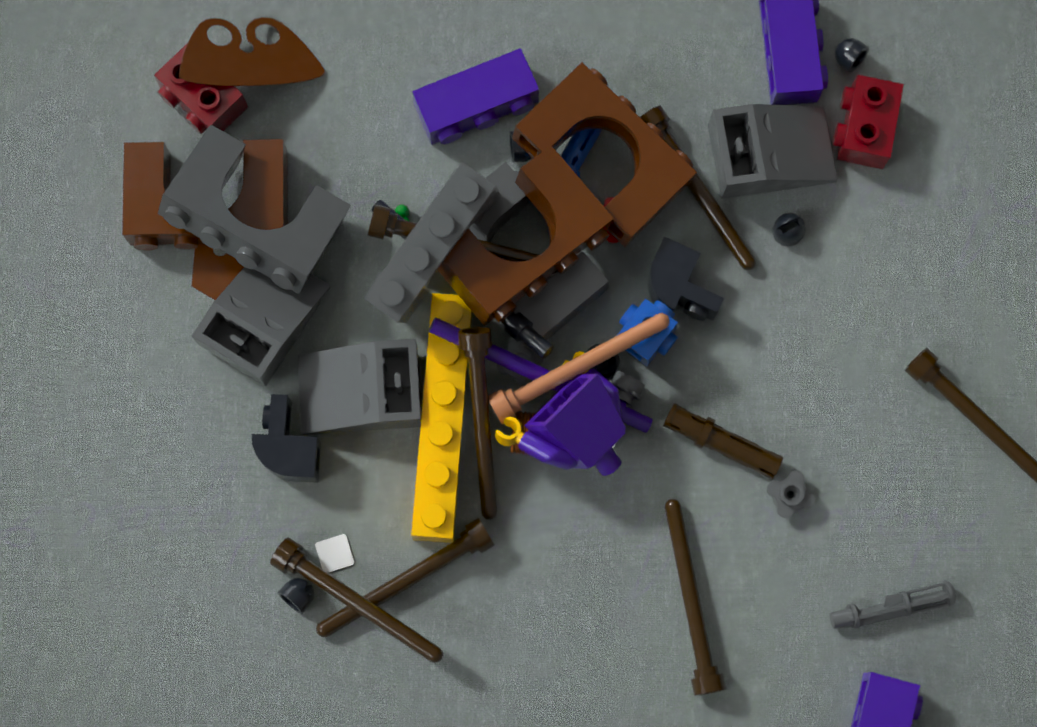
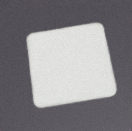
[315,534,354,573]

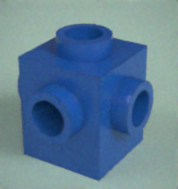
[617,298,678,367]

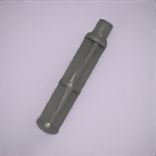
[830,581,956,629]

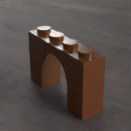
[512,62,697,247]
[122,139,288,250]
[438,145,614,326]

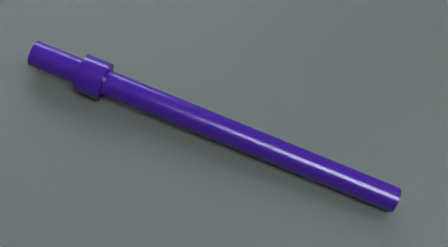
[429,317,653,433]

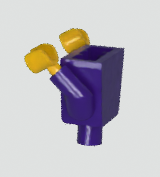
[495,351,626,476]

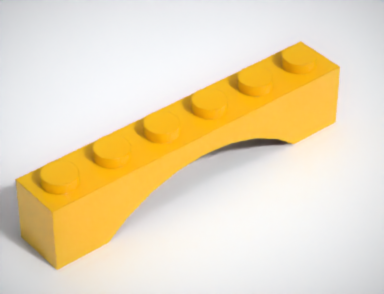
[411,293,473,543]

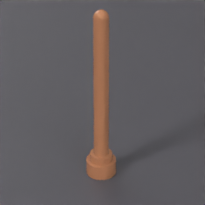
[488,313,670,425]

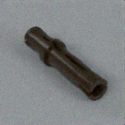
[663,403,783,480]

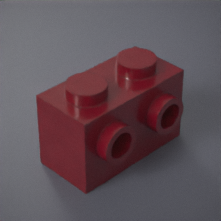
[154,43,248,134]
[833,75,904,169]

